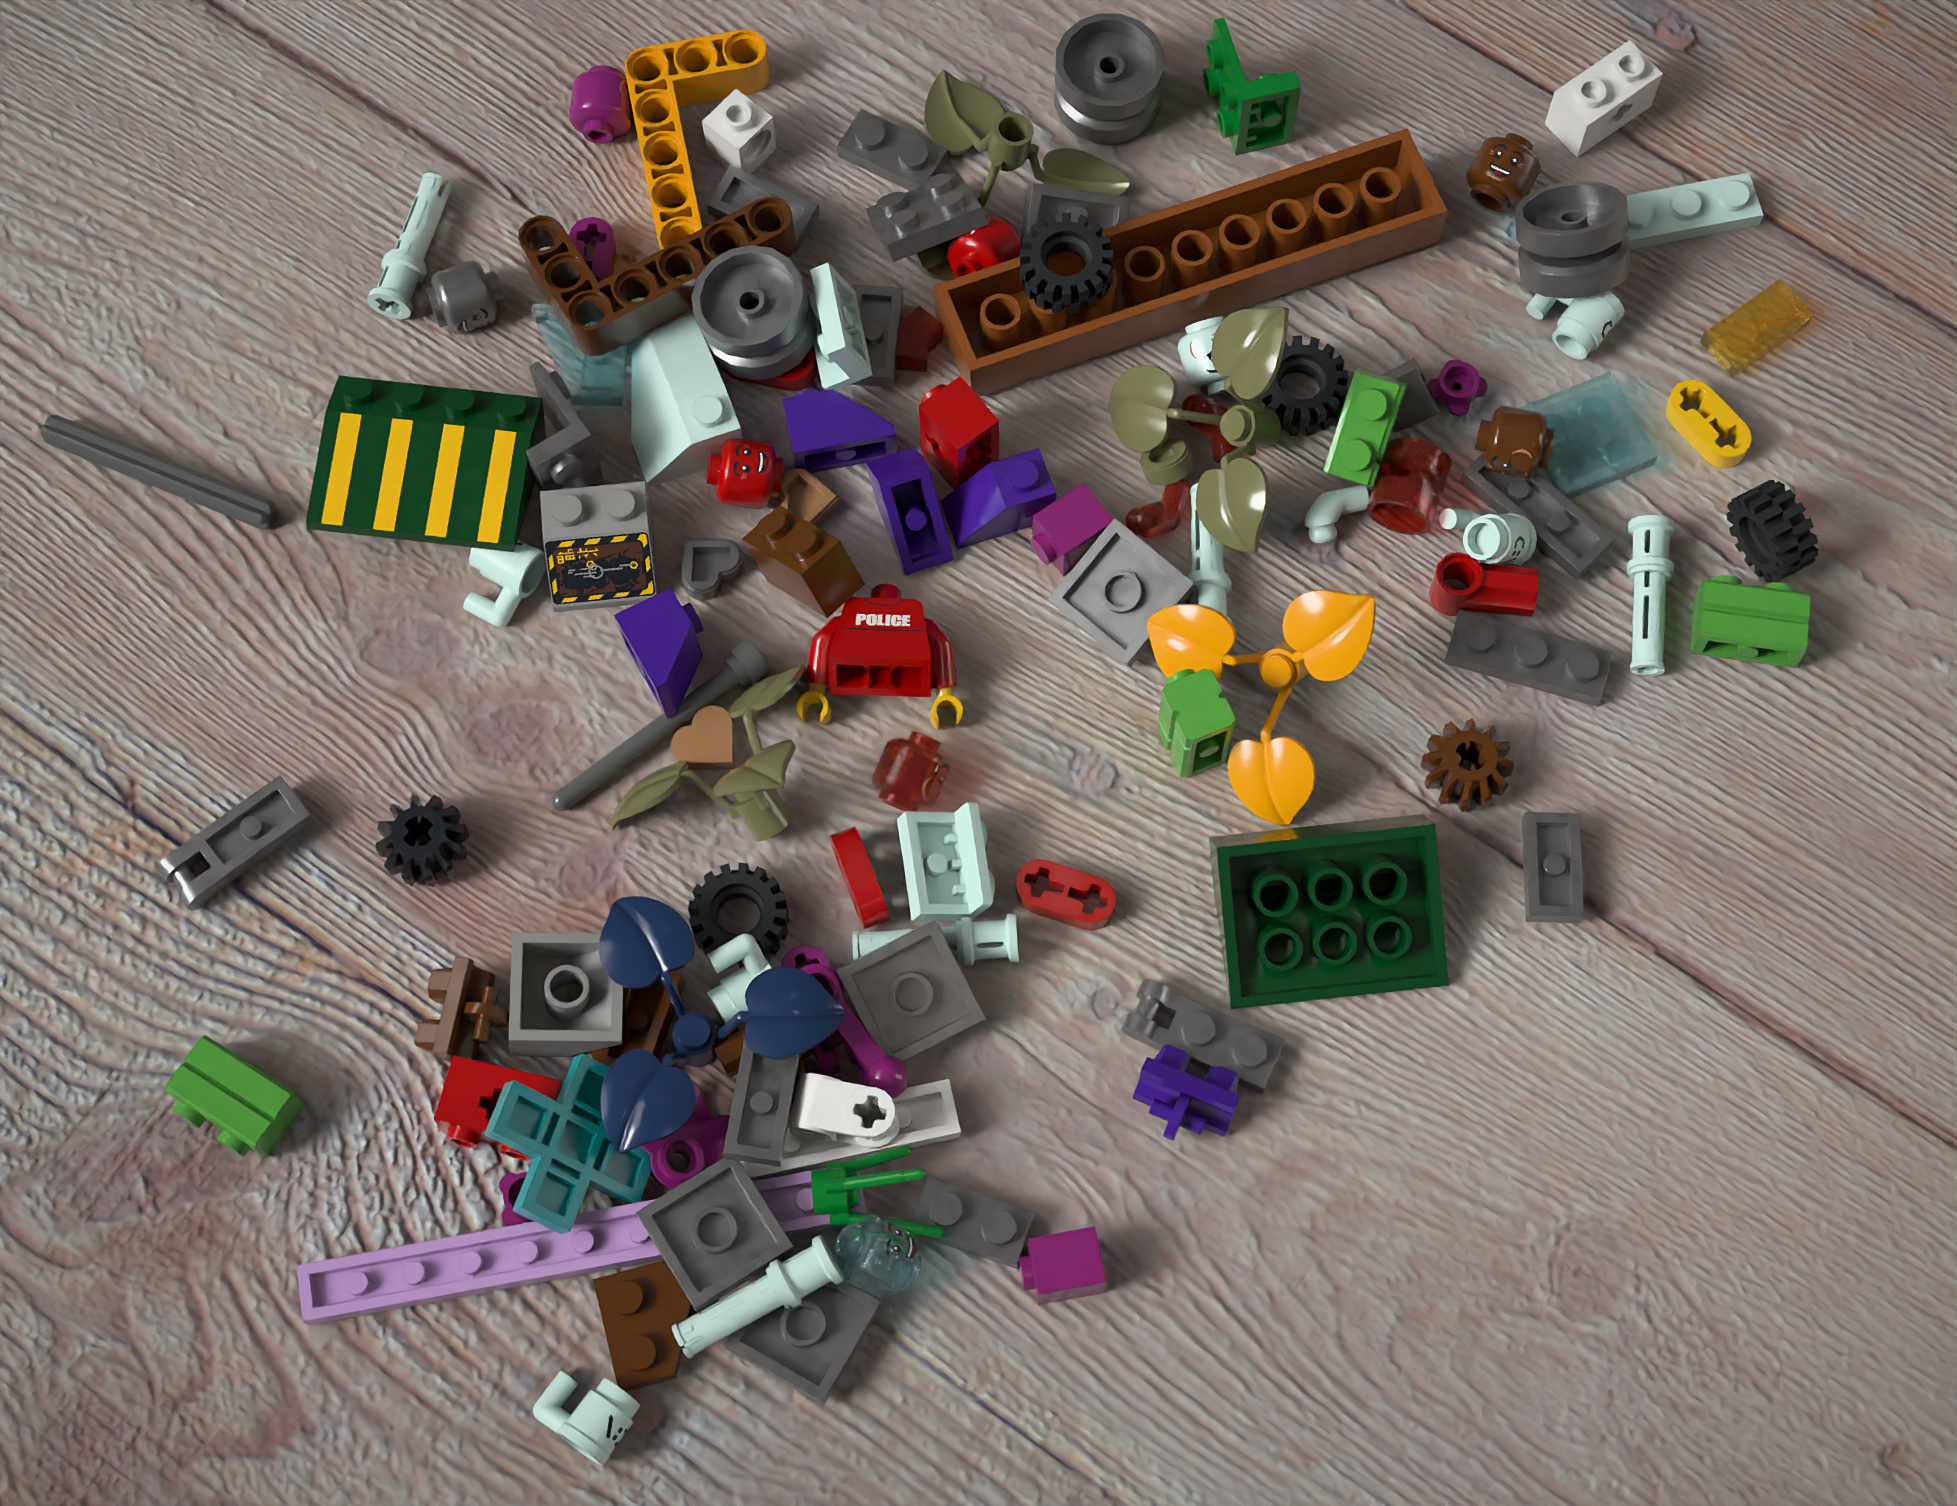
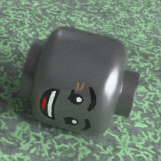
[425,260,505,334]

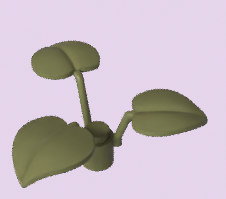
[916,70,1131,281]
[1109,307,1289,553]
[609,664,807,841]

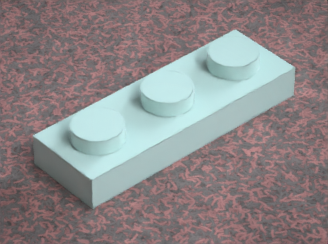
[1626,173,1764,250]

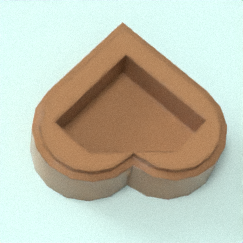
[779,468,841,527]
[671,705,734,770]

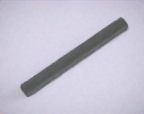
[40,414,277,530]

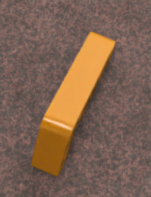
[625,30,769,279]

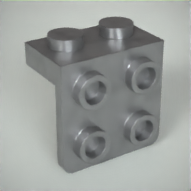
[526,361,605,493]

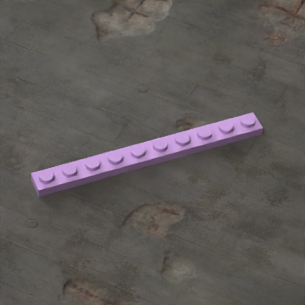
[296,1168,867,1325]

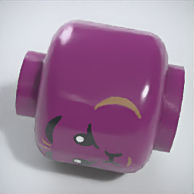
[569,65,633,144]

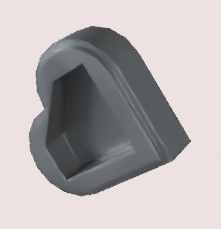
[682,538,744,601]

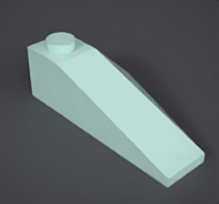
[631,297,743,488]

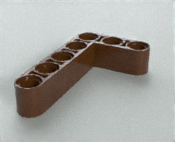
[518,197,796,356]

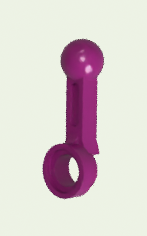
[801,964,909,1099]

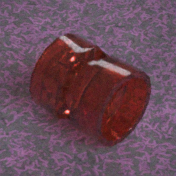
[1366,437,1452,535]

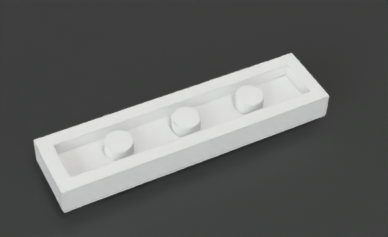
[740,1079,961,1181]

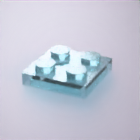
[1520,371,1658,500]

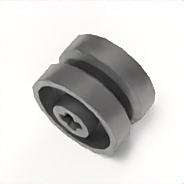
[1054,13,1164,144]
[1515,181,1632,299]
[691,245,817,380]

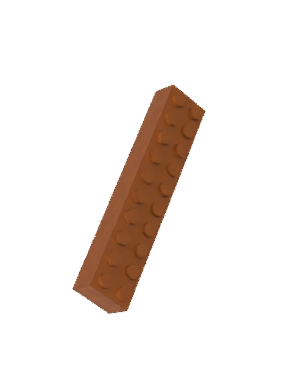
[934,128,1448,397]

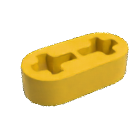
[1665,380,1752,468]

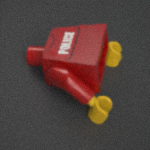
[797,583,963,729]

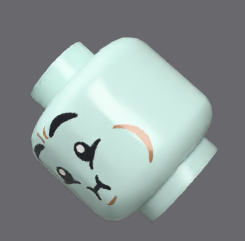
[1178,316,1227,396]

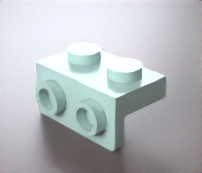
[897,802,995,921]

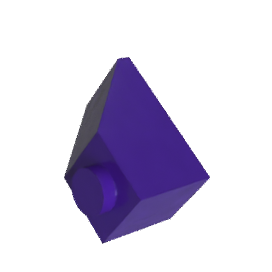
[782,389,897,473]
[865,447,954,576]
[941,448,1056,550]
[614,588,704,719]

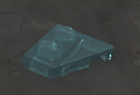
[532,304,630,407]

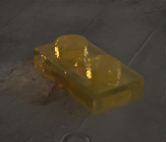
[1700,279,1814,378]

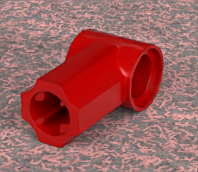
[1429,552,1539,617]

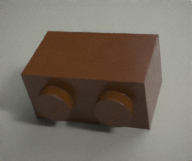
[742,505,865,619]

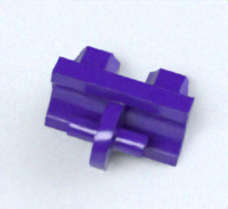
[1132,1044,1240,1141]

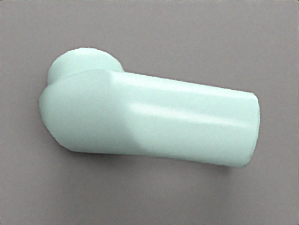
[1305,484,1370,543]

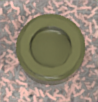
[1140,438,1194,486]

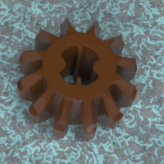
[1420,718,1514,812]

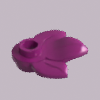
[641,1080,730,1189]

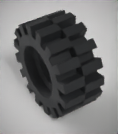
[1020,213,1113,315]
[1254,335,1348,436]
[1726,480,1819,583]
[688,862,789,969]

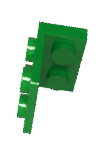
[1203,18,1301,156]

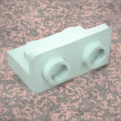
[809,262,873,390]

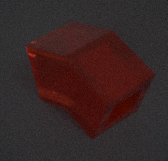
[895,306,943,372]

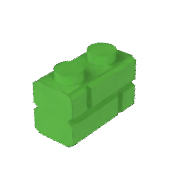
[1323,368,1408,487]
[1689,575,1811,668]
[1157,669,1236,779]
[164,1035,304,1159]

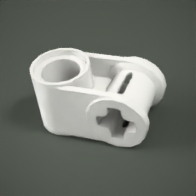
[787,1073,900,1149]

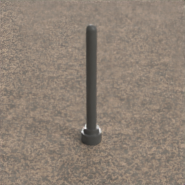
[551,639,772,811]

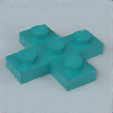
[484,1054,652,1234]

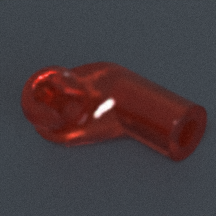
[1181,393,1237,463]
[1125,479,1192,538]

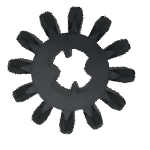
[376,794,470,887]

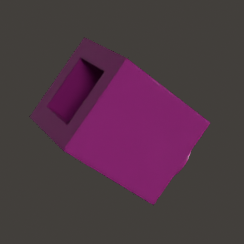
[1030,483,1113,576]
[1018,1226,1106,1305]

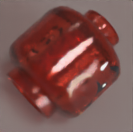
[872,731,950,812]

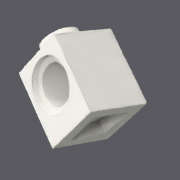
[702,89,777,174]

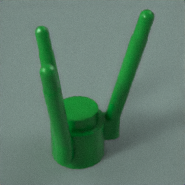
[811,1145,946,1238]

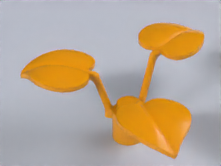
[1147,589,1376,826]

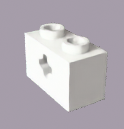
[1545,40,1663,158]

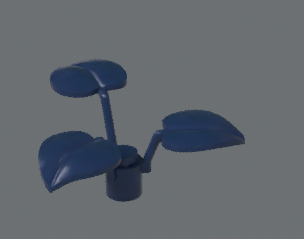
[599,896,845,1154]

